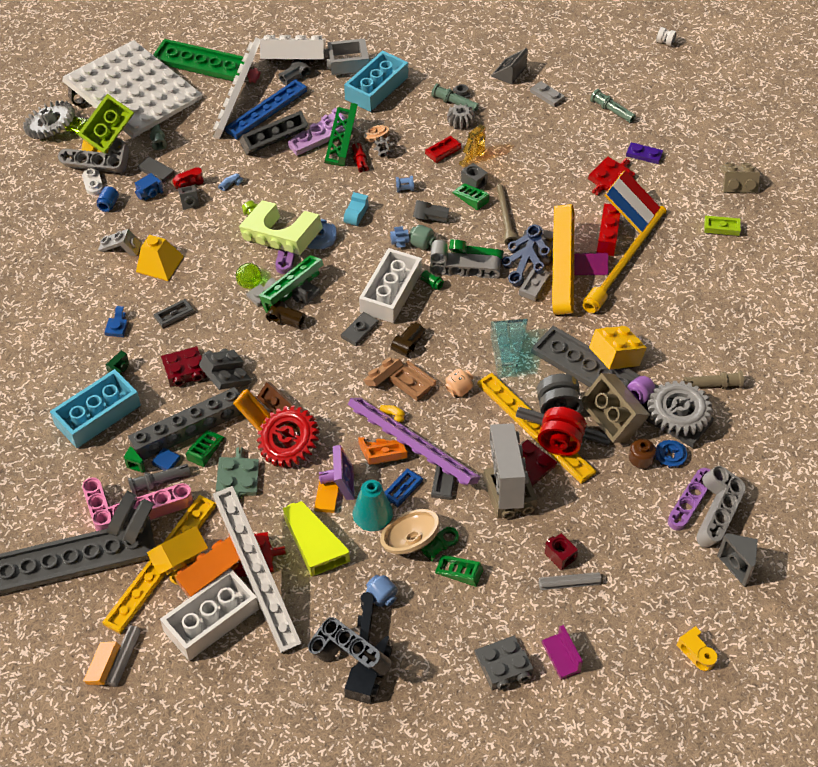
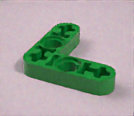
[449,239,504,260]

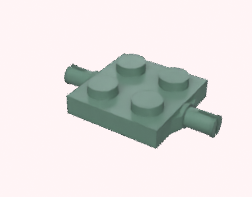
[216,447,259,501]

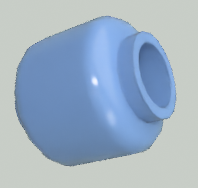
[366,575,398,607]

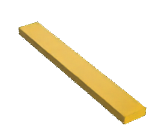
[477,373,596,484]
[102,495,217,634]

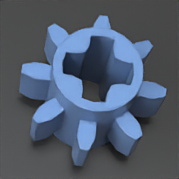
[390,226,409,248]

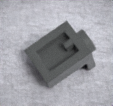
[178,185,200,210]
[292,280,320,305]

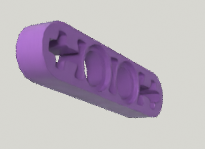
[668,468,710,530]

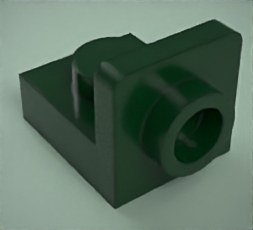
[105,350,129,377]

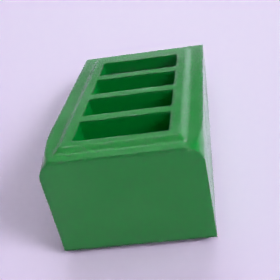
[452,183,489,210]
[186,430,224,467]
[435,555,483,587]

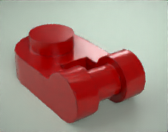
[172,167,204,190]

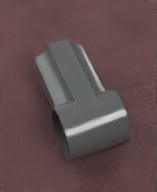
[278,59,312,85]
[413,200,449,223]

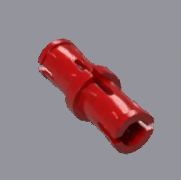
[351,143,369,173]

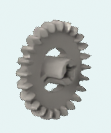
[23,100,75,139]
[647,381,713,436]

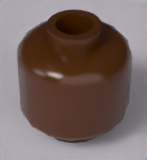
[629,439,656,469]

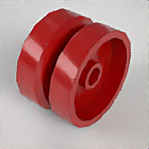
[538,407,587,456]

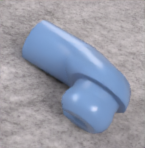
[218,173,243,191]

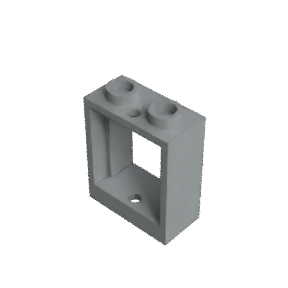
[325,38,369,75]

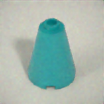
[352,480,393,532]

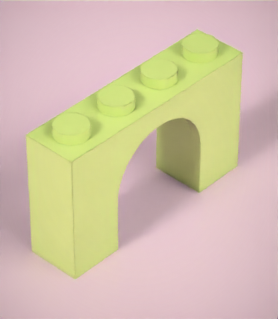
[239,200,323,255]

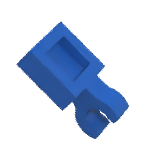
[104,306,128,337]

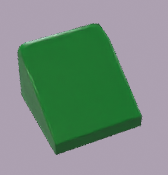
[124,446,145,473]

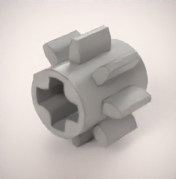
[374,136,395,157]

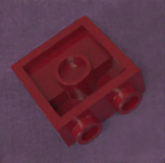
[161,346,207,387]

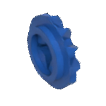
[656,440,687,468]

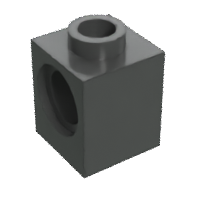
[461,163,488,189]

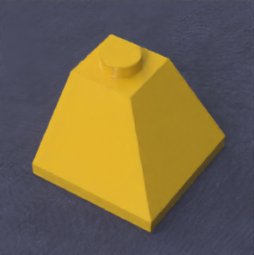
[136,235,184,281]

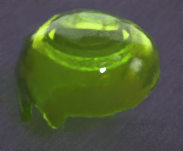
[235,263,263,289]

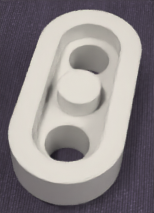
[82,168,103,195]

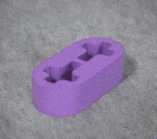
[276,249,295,274]

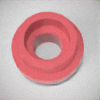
[247,67,261,83]

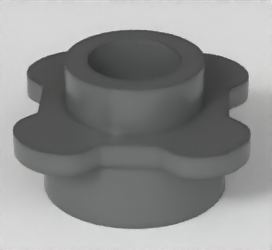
[453,84,470,98]

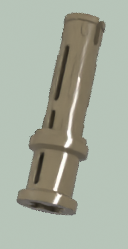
[683,370,744,389]

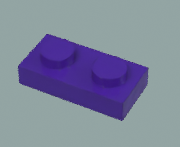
[626,142,663,164]

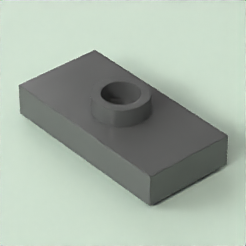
[341,312,378,346]

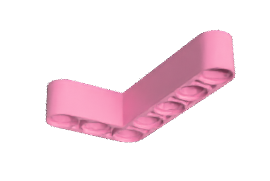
[82,477,193,531]

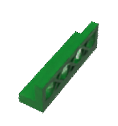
[324,103,358,166]
[259,255,324,312]

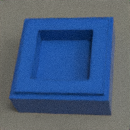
[152,448,180,470]

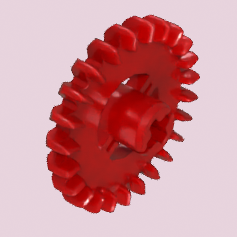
[257,405,320,468]

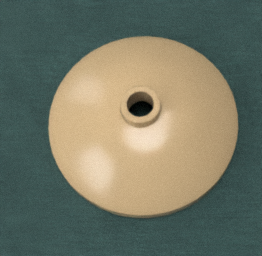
[380,509,440,555]

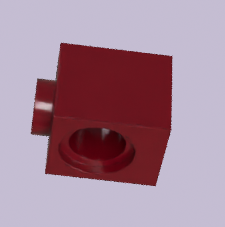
[544,533,578,570]

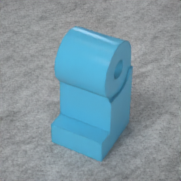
[343,192,369,226]

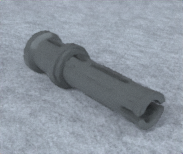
[128,464,191,494]

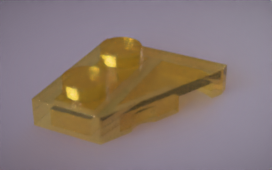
[459,124,486,167]

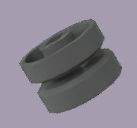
[536,374,583,414]
[106,491,154,545]

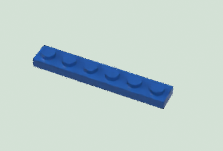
[225,79,307,140]

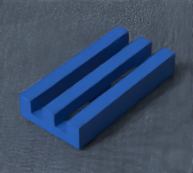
[385,468,423,508]

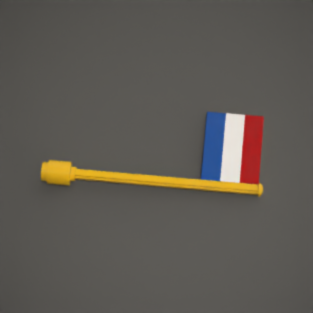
[583,170,667,313]

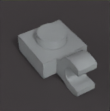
[246,278,276,307]

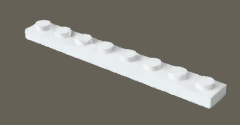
[213,37,260,139]
[213,486,301,653]

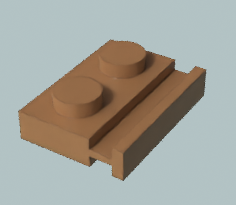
[389,361,436,401]

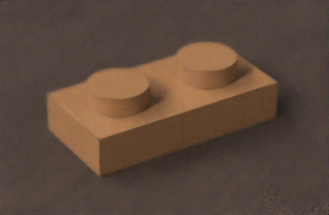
[363,358,403,386]

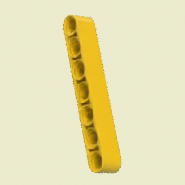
[552,204,575,315]

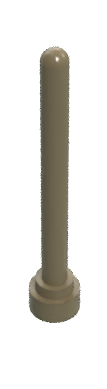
[496,184,518,246]

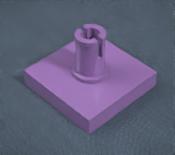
[319,445,355,500]

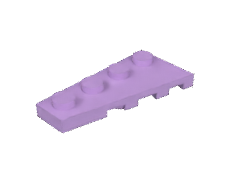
[288,108,353,156]

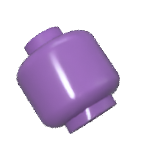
[627,376,656,404]

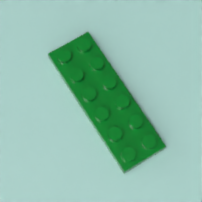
[153,39,244,81]

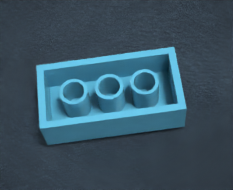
[344,50,408,112]
[50,369,141,448]

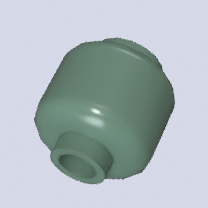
[409,225,436,250]

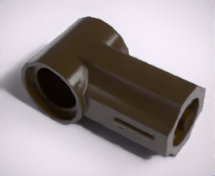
[266,301,305,329]
[391,322,425,358]

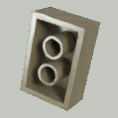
[582,373,650,443]

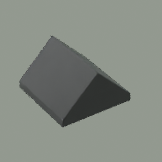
[491,48,528,85]
[717,533,758,587]

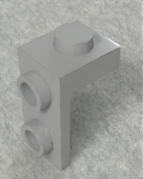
[98,229,142,256]

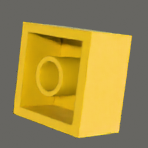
[589,326,647,370]
[147,526,208,575]

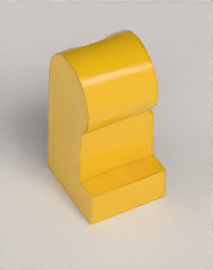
[677,626,717,671]

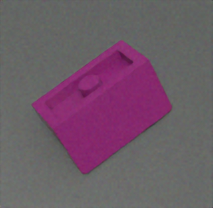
[574,253,608,275]
[542,625,583,680]

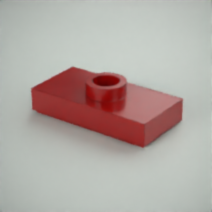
[425,136,461,163]

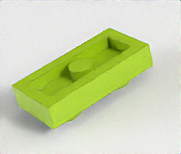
[704,215,741,236]

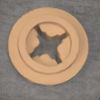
[363,125,390,142]

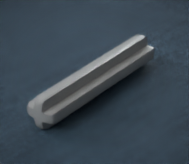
[538,572,602,590]
[106,625,140,687]

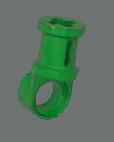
[421,527,459,561]

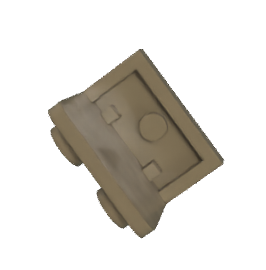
[720,162,760,193]

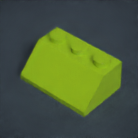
[77,94,134,154]

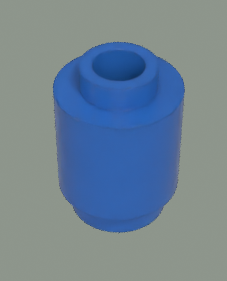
[97,186,119,212]

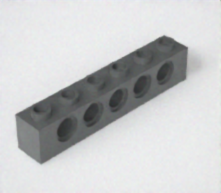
[128,387,242,460]

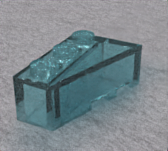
[490,319,528,378]

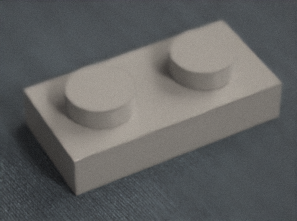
[530,81,565,107]
[519,268,551,301]

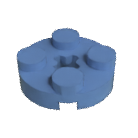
[307,219,337,249]

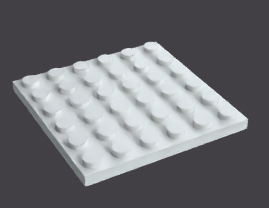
[62,40,203,138]

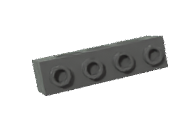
[239,111,308,155]

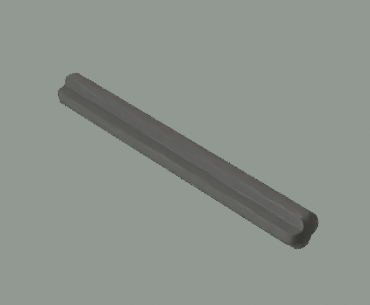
[516,407,610,445]

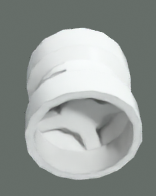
[656,27,677,46]

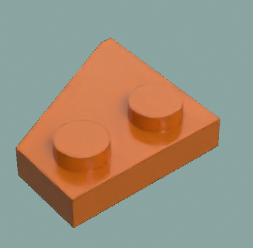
[358,437,407,465]

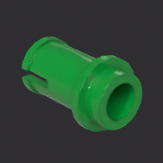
[420,270,444,290]

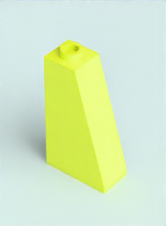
[283,501,350,577]

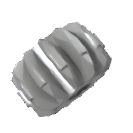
[447,103,475,130]

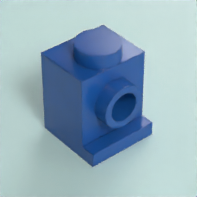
[135,173,164,201]

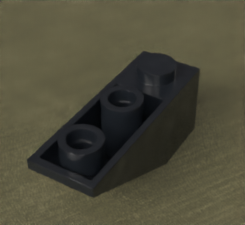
[344,636,393,704]

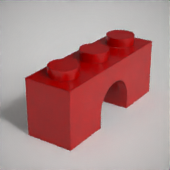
[596,203,620,256]

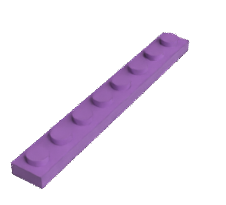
[348,398,480,486]

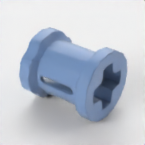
[396,176,414,192]

